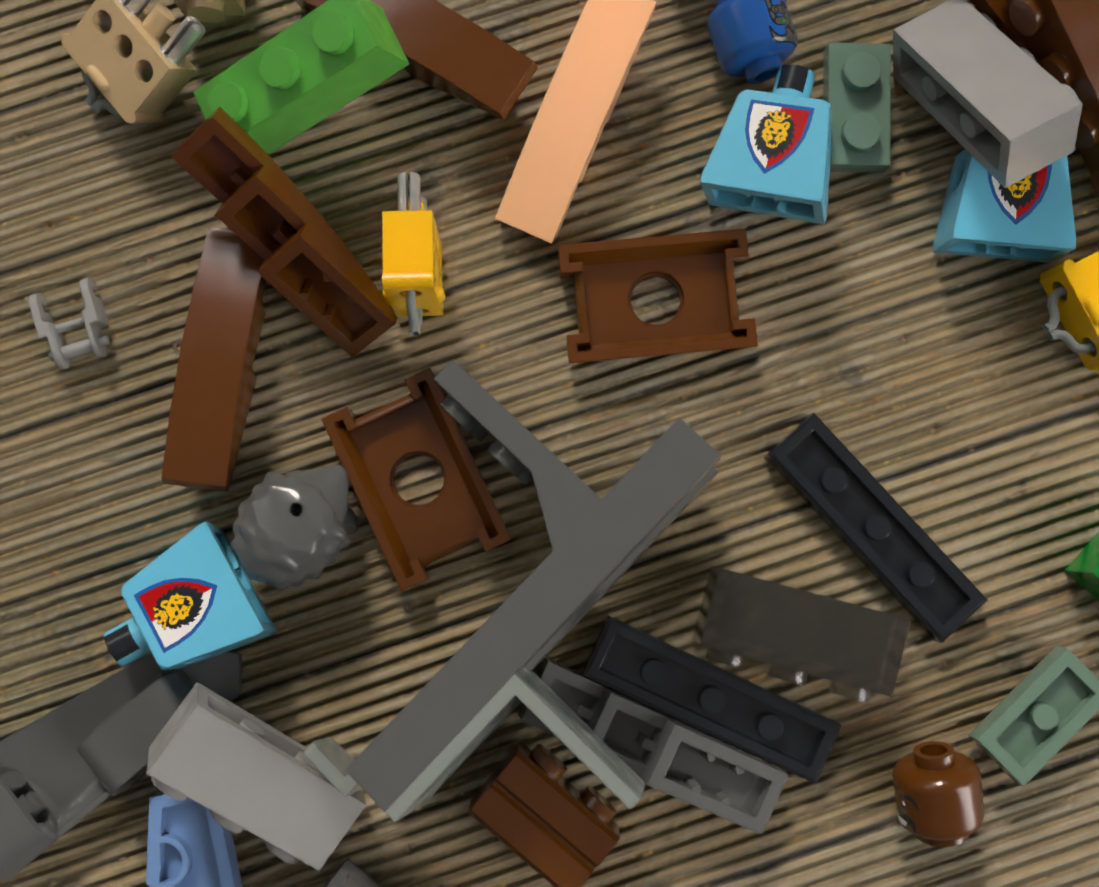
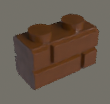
[468,741,620,887]

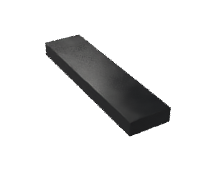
[764,413,988,643]
[582,615,842,784]

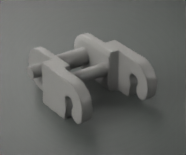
[29,277,110,370]

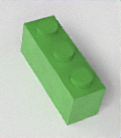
[193,0,410,155]

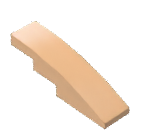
[495,0,657,244]

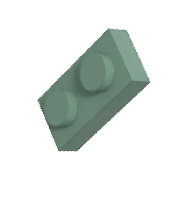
[823,43,891,173]
[969,646,1099,787]

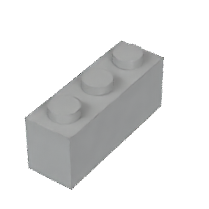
[893,0,1083,188]
[146,682,366,871]

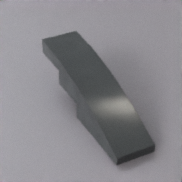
[518,657,788,835]

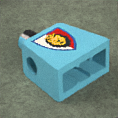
[700,64,833,225]
[933,149,1076,263]
[104,521,278,670]

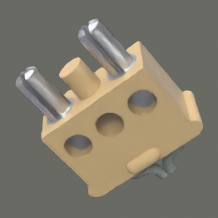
[61,0,205,124]

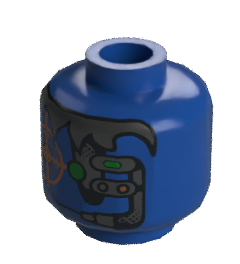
[707,0,798,84]

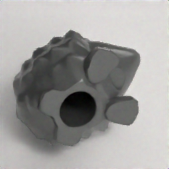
[230,465,358,590]

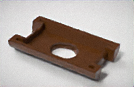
[558,228,758,363]
[321,368,511,592]

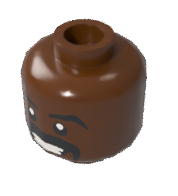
[892,741,985,847]

